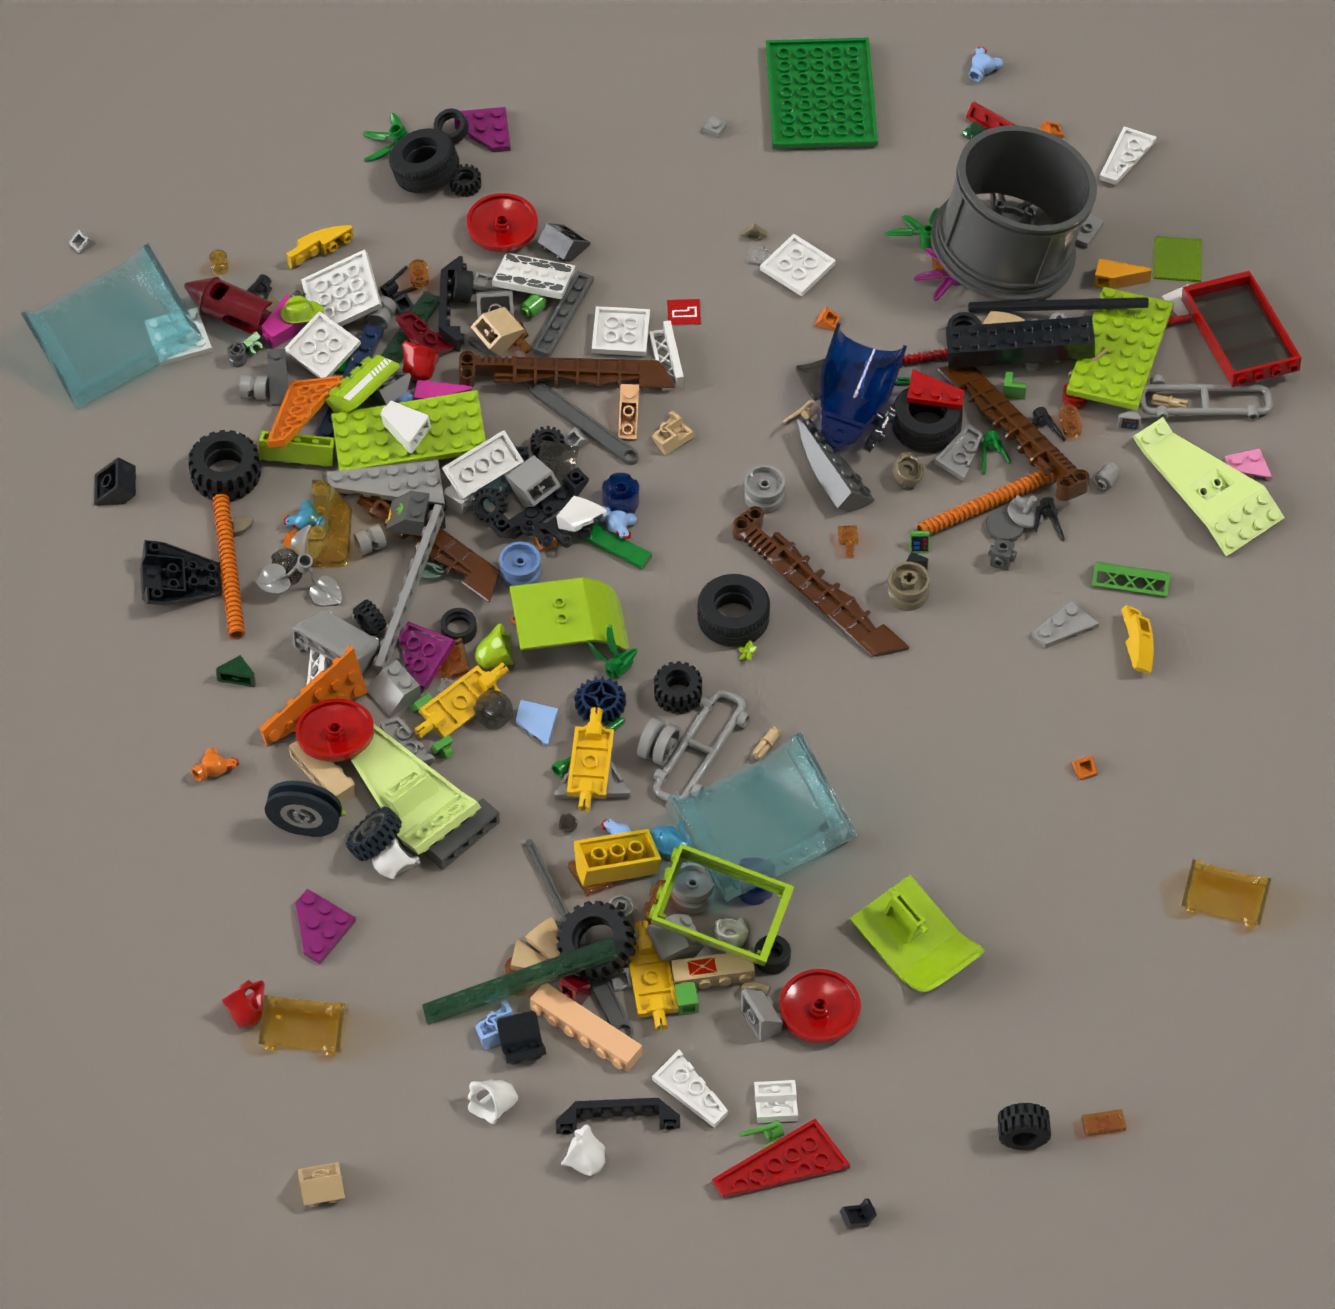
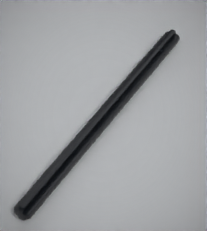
[968,297,1149,313]

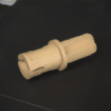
[1151,394,1189,408]
[752,727,781,760]

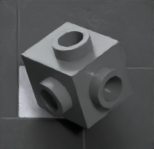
[988,538,1017,571]

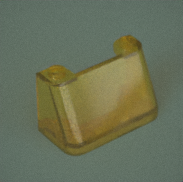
[308,480,352,567]
[1181,859,1271,929]
[259,995,349,1056]

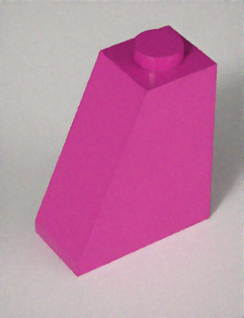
[261,294,309,349]

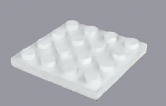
[301,249,382,327]

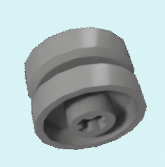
[744,465,785,513]
[637,717,681,767]
[670,863,715,915]

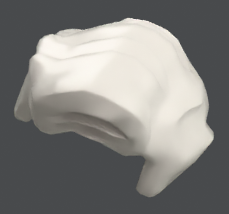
[714,918,749,948]

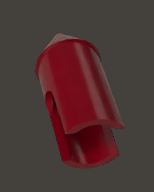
[184,277,273,337]

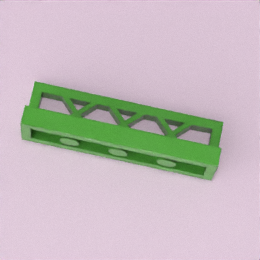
[1092,561,1171,596]

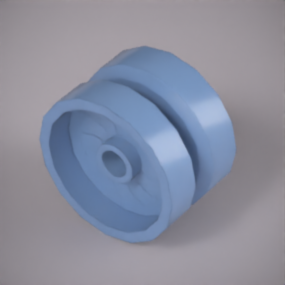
[499,542,542,588]

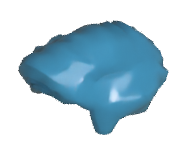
[650,826,689,860]

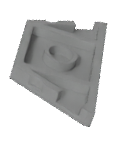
[555,761,630,799]

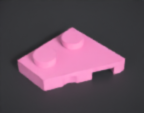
[1224,449,1272,481]

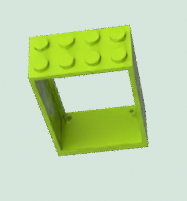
[649,843,795,966]

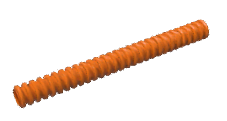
[917,470,1058,536]
[213,494,245,639]

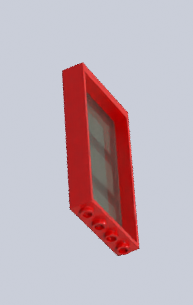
[1181,271,1302,387]

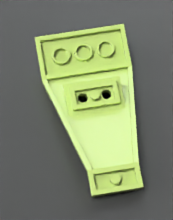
[1133,417,1285,556]
[350,724,481,855]

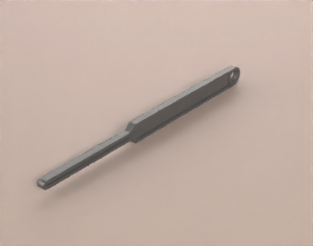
[468,337,639,465]
[526,839,633,1038]

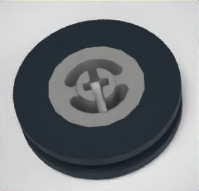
[264,781,342,837]

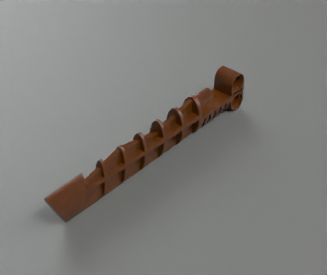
[459,351,675,388]
[938,366,1089,501]
[334,492,500,602]
[732,506,909,656]

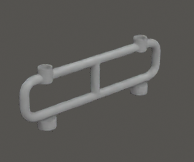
[1139,375,1273,421]
[653,690,750,804]

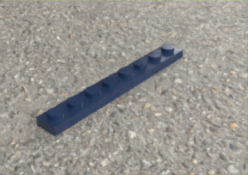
[316,324,383,438]

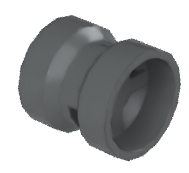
[227,342,247,368]

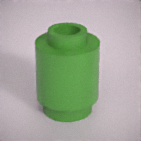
[520,294,547,319]

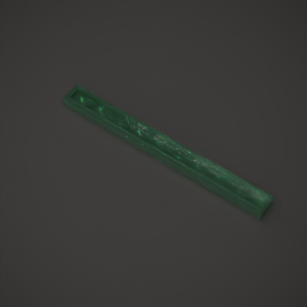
[422,937,619,1025]

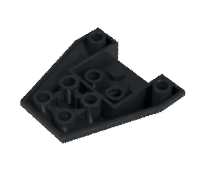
[140,540,221,605]

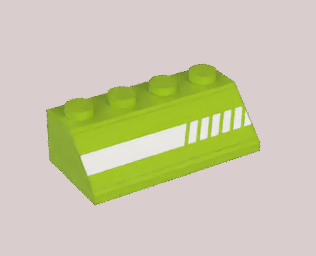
[325,355,401,413]

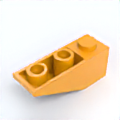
[1094,259,1152,289]

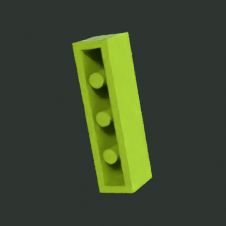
[259,431,335,467]

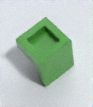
[1003,372,1027,400]
[675,982,699,1016]

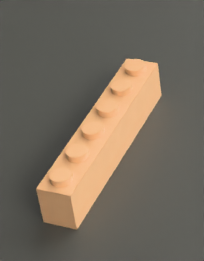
[530,982,642,1073]

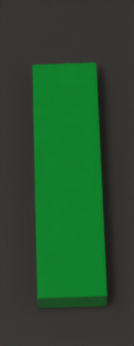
[578,523,652,570]

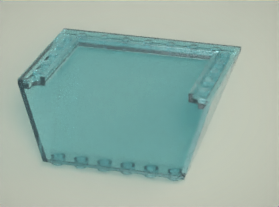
[21,243,204,409]
[665,732,858,903]

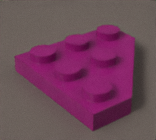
[454,107,511,152]
[398,621,456,690]
[295,889,356,964]

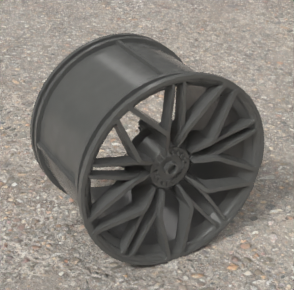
[931,125,1097,301]

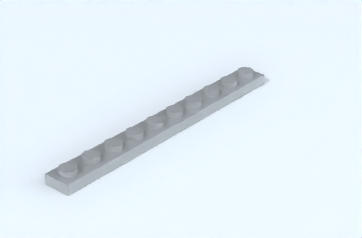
[373,504,444,674]

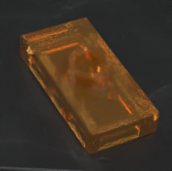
[1081,1109,1127,1137]

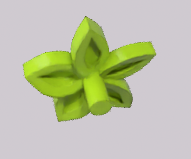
[739,640,758,661]

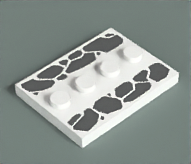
[492,252,575,299]

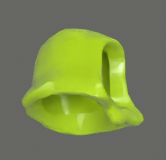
[475,623,514,669]

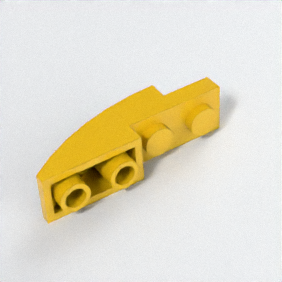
[286,225,354,269]
[1121,605,1154,675]

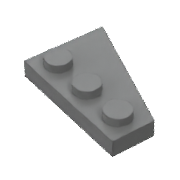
[934,425,983,482]
[1031,601,1099,648]
[380,717,435,764]

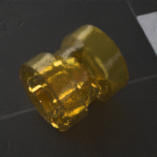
[209,250,229,275]

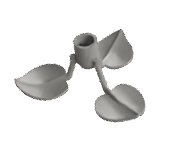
[256,525,342,606]

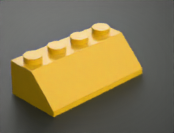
[573,829,661,886]

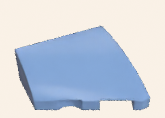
[516,700,558,747]
[475,1000,513,1050]

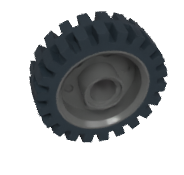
[346,807,402,861]

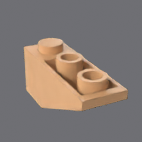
[618,384,640,440]

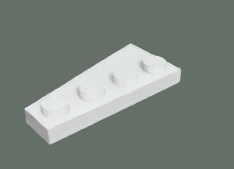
[1099,126,1157,185]
[652,1049,728,1128]

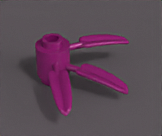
[914,248,961,301]

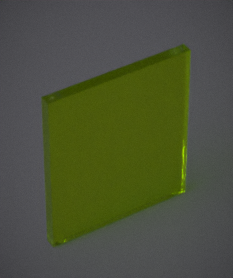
[1154,236,1202,282]

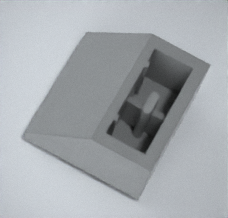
[505,456,561,507]

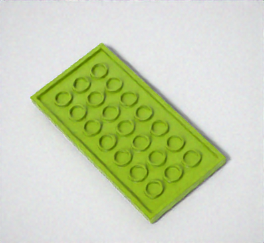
[1066,287,1174,411]
[331,390,486,471]

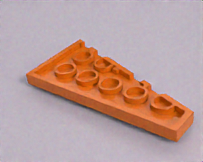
[267,375,343,448]
[259,645,368,746]

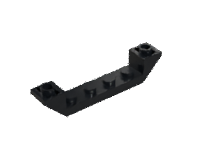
[439,256,467,352]
[488,467,589,539]
[556,1098,680,1135]

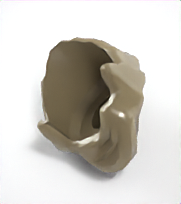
[893,452,924,489]

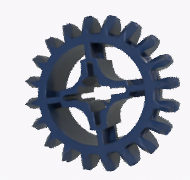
[574,676,626,725]

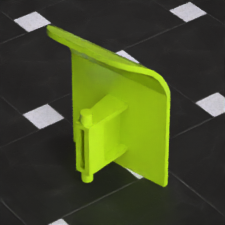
[509,577,629,651]
[849,875,985,992]

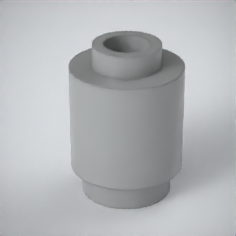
[1094,463,1120,490]

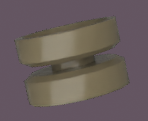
[887,562,930,611]

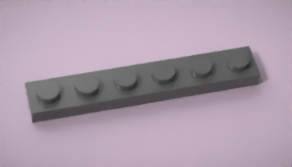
[533,271,594,357]

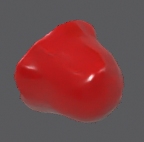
[402,340,439,382]
[222,980,265,1028]

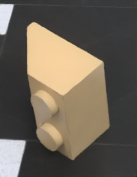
[297,1162,345,1207]

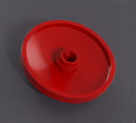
[466,193,538,252]
[296,699,374,762]
[779,969,861,1044]

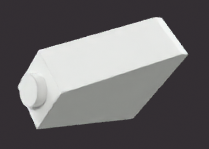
[381,401,431,453]

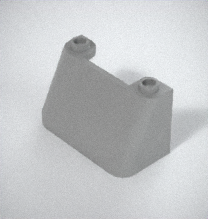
[291,609,380,675]

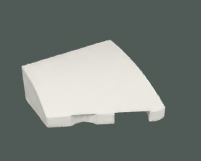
[556,496,607,532]

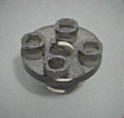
[271,548,302,586]
[473,690,513,729]

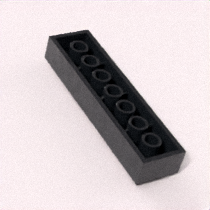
[946,316,1095,368]

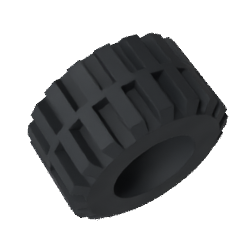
[654,661,702,714]
[997,1103,1051,1150]

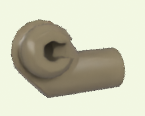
[740,981,771,995]

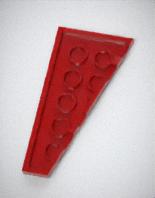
[712,1118,850,1199]

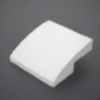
[754,1080,798,1123]

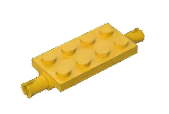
[414,662,509,739]
[567,707,614,812]
[629,920,678,1031]

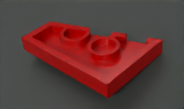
[907,369,965,410]

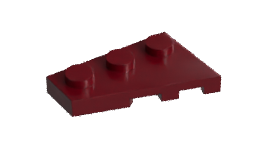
[395,311,455,356]

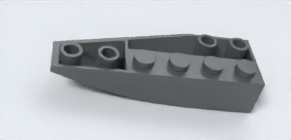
[797,417,874,512]

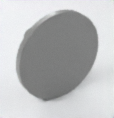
[1007,495,1043,528]

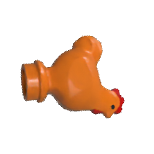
[191,748,239,782]

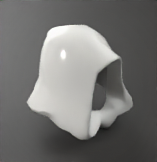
[372,838,420,879]
[468,1079,518,1124]
[561,1125,605,1176]

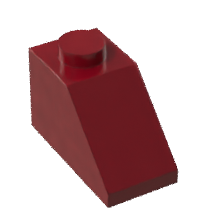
[559,974,591,1005]

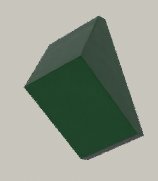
[216,655,256,687]

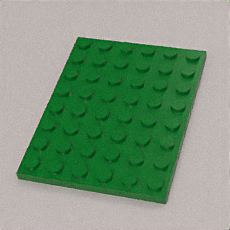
[766,37,878,149]

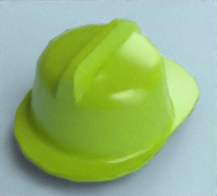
[281,296,324,324]

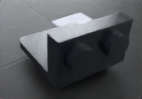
[496,1010,547,1065]

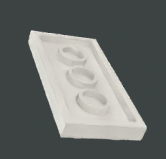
[442,430,524,499]

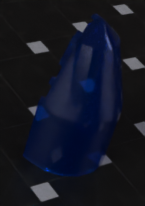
[820,323,907,450]

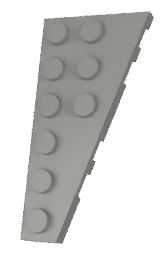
[327,460,445,508]

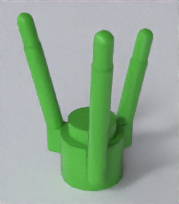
[740,1120,784,1152]

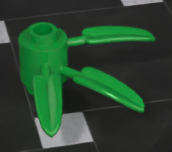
[363,113,409,161]
[885,208,939,250]
[586,624,638,679]

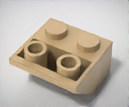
[471,307,525,356]

